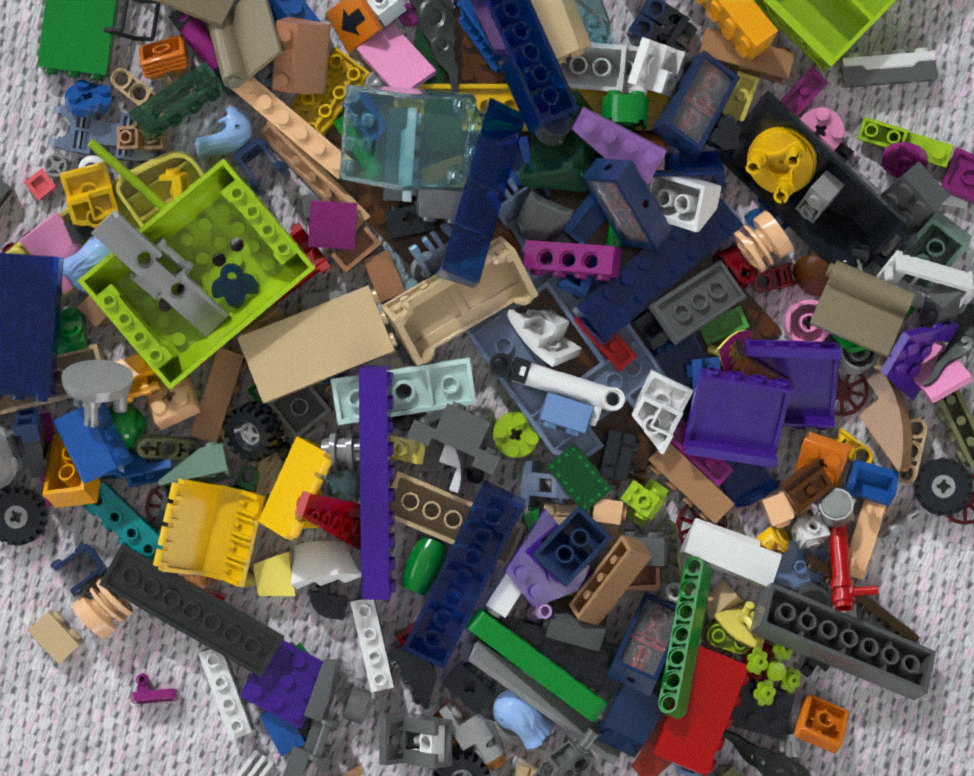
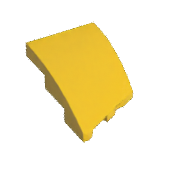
[60,161,120,228]

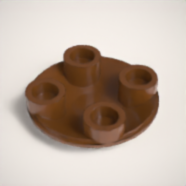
[793,253,829,297]

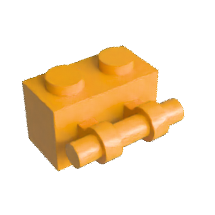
[116,353,161,403]

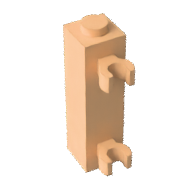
[848,499,887,580]

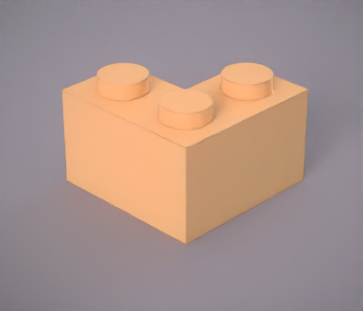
[757,488,813,528]
[591,499,627,547]

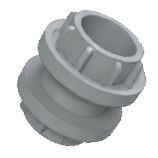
[321,431,360,472]

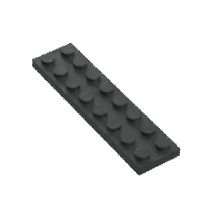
[99,543,285,677]

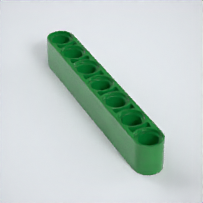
[658,556,712,719]
[466,607,608,723]

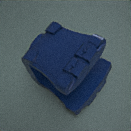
[234,138,291,196]
[50,544,107,597]

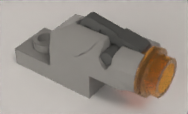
[439,703,508,771]

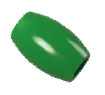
[402,535,447,596]

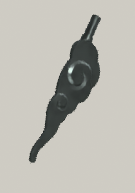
[409,0,463,105]
[923,299,974,386]
[722,729,811,776]

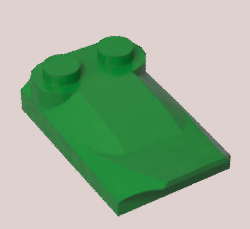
[3,307,88,365]

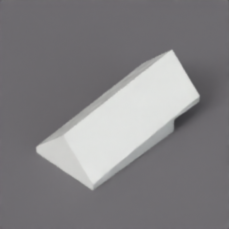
[553,43,648,95]
[680,518,782,589]

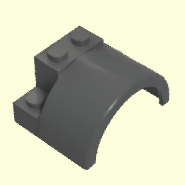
[407,401,500,475]

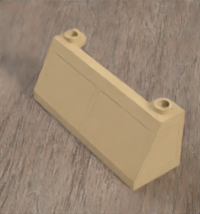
[381,236,538,366]

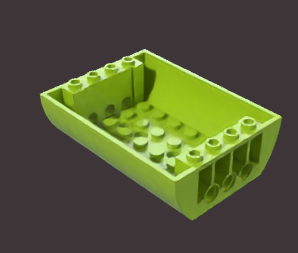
[78,158,315,390]

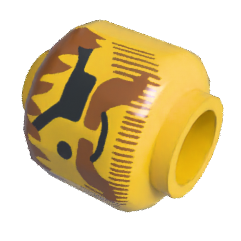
[756,526,790,554]

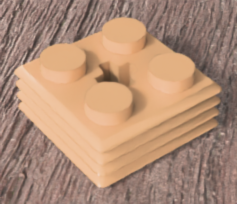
[146,375,201,430]

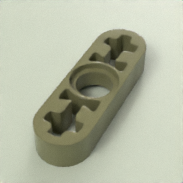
[134,434,201,460]
[657,520,682,586]

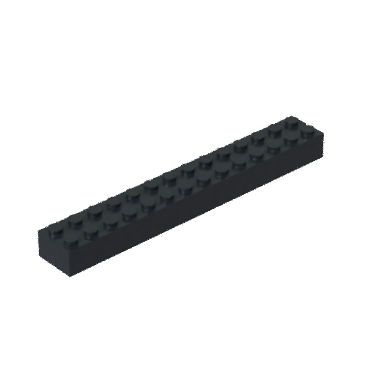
[470,609,796,740]

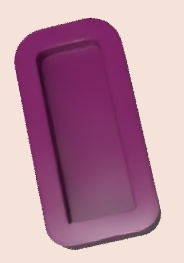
[131,673,179,704]

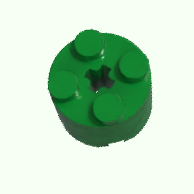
[601,90,649,132]

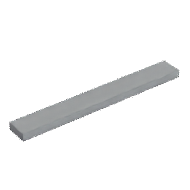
[468,640,621,764]

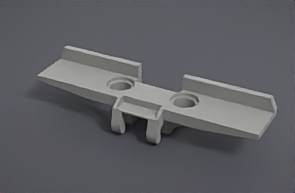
[92,209,230,337]

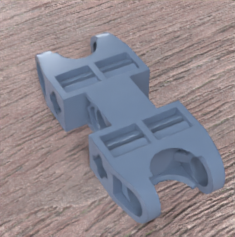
[49,105,166,163]

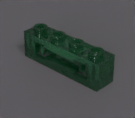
[129,62,223,143]

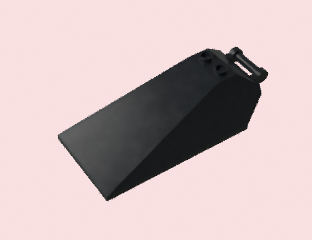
[716,91,917,268]

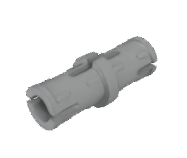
[877,508,923,545]

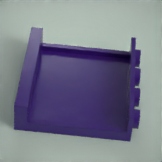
[745,339,841,430]
[682,367,795,468]

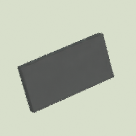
[649,259,747,345]

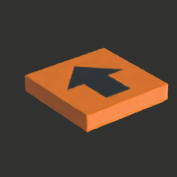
[326,0,383,53]

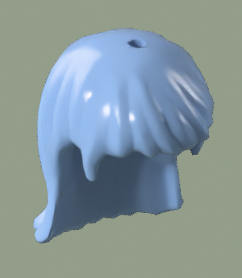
[195,106,253,160]
[61,236,111,294]
[493,690,555,750]

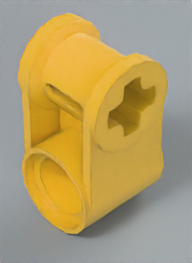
[835,428,873,463]

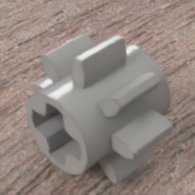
[778,731,807,757]

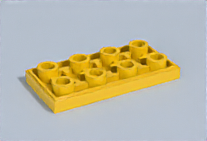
[289,47,370,137]

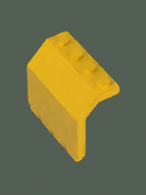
[258,436,333,541]
[153,478,265,587]

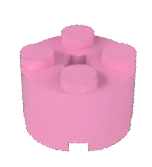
[800,107,845,149]
[782,299,830,342]

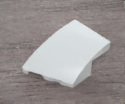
[628,37,693,96]
[507,309,582,367]
[632,369,693,455]
[439,444,465,493]
[291,540,362,589]

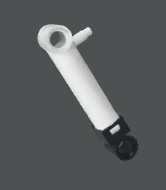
[488,353,625,426]

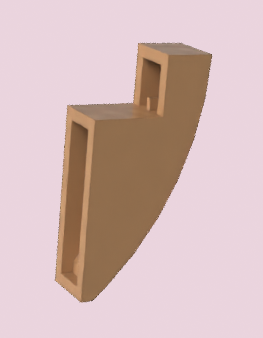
[859,370,912,472]

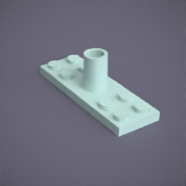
[331,357,477,425]

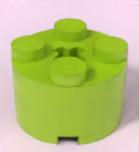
[493,411,539,458]

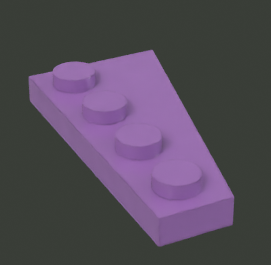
[572,107,667,186]

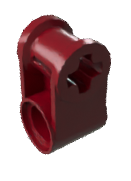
[713,244,756,291]
[750,262,797,293]

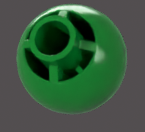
[108,404,147,448]

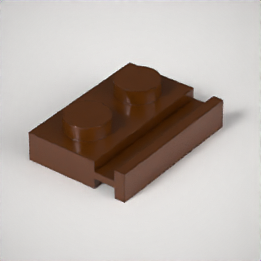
[779,458,834,513]

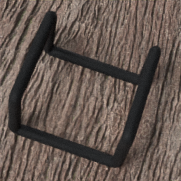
[103,0,160,41]

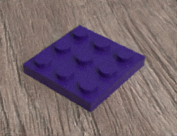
[239,640,323,729]

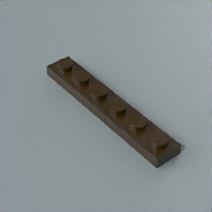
[803,550,920,643]

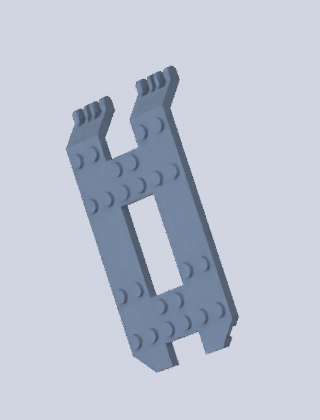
[408,168,665,458]

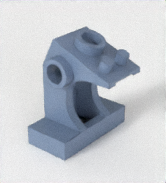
[520,460,571,507]

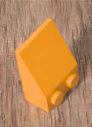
[42,434,100,508]

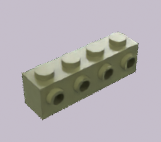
[930,389,974,467]

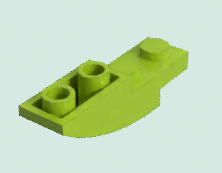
[857,117,954,169]

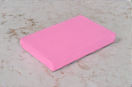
[357,23,436,100]
[20,212,84,295]
[913,340,973,404]

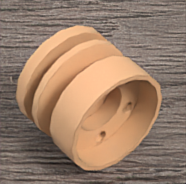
[733,211,794,273]
[72,577,134,640]

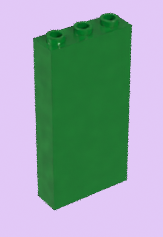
[37,0,119,81]

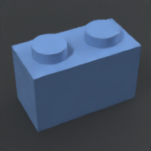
[538,392,593,437]

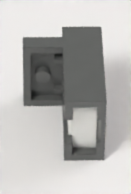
[379,713,452,769]

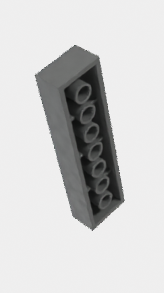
[750,582,936,700]

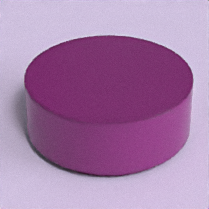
[398,3,418,27]

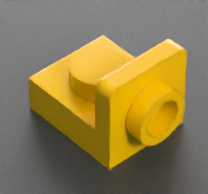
[159,168,189,200]

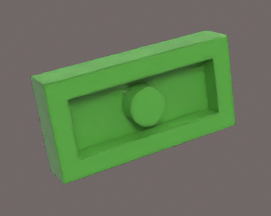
[699,306,749,345]

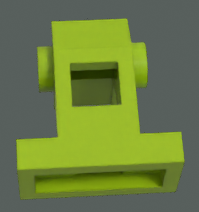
[620,477,669,528]

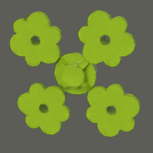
[747,643,801,706]

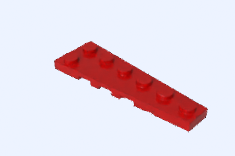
[295,491,361,550]

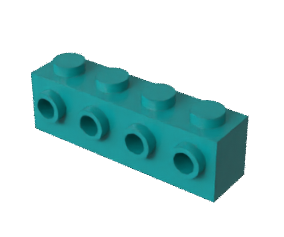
[84,480,163,561]

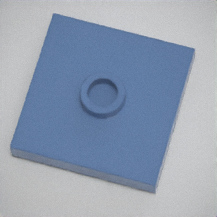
[774,539,828,589]

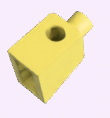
[244,551,297,596]

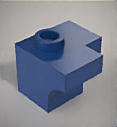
[686,356,721,394]

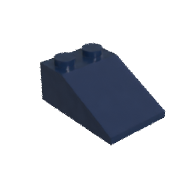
[532,505,613,587]
[596,684,662,758]

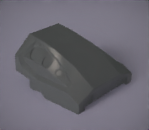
[515,191,574,242]

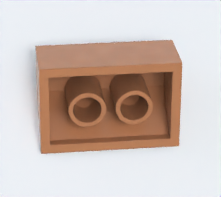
[272,17,331,94]

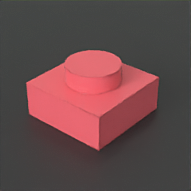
[24,168,58,201]

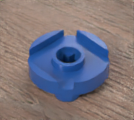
[65,79,112,117]

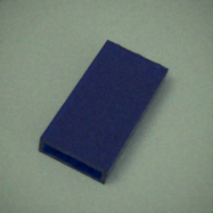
[0,253,64,402]

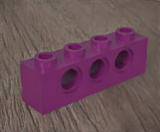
[523,240,622,281]

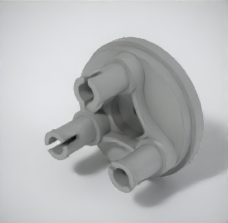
[62,360,133,427]

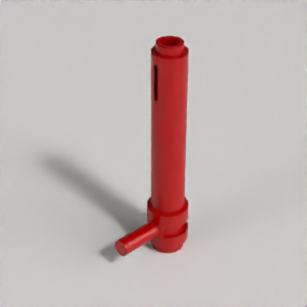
[828,488,879,611]

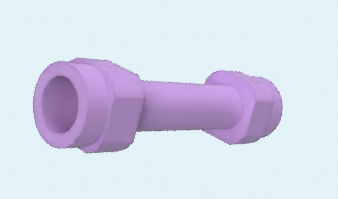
[525,604,552,622]

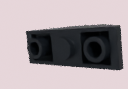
[388,643,437,709]

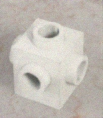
[791,514,831,549]

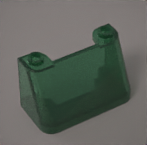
[517,90,594,192]

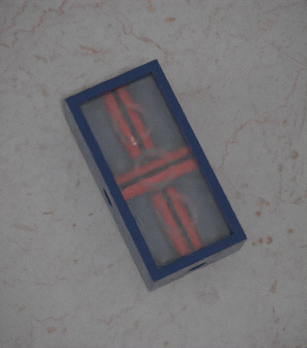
[651,50,740,157]
[582,158,672,249]
[607,591,676,696]

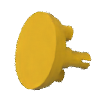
[746,127,817,203]

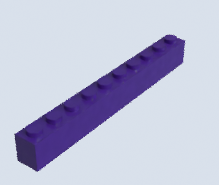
[359,365,396,600]

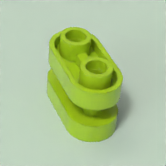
[704,621,751,654]

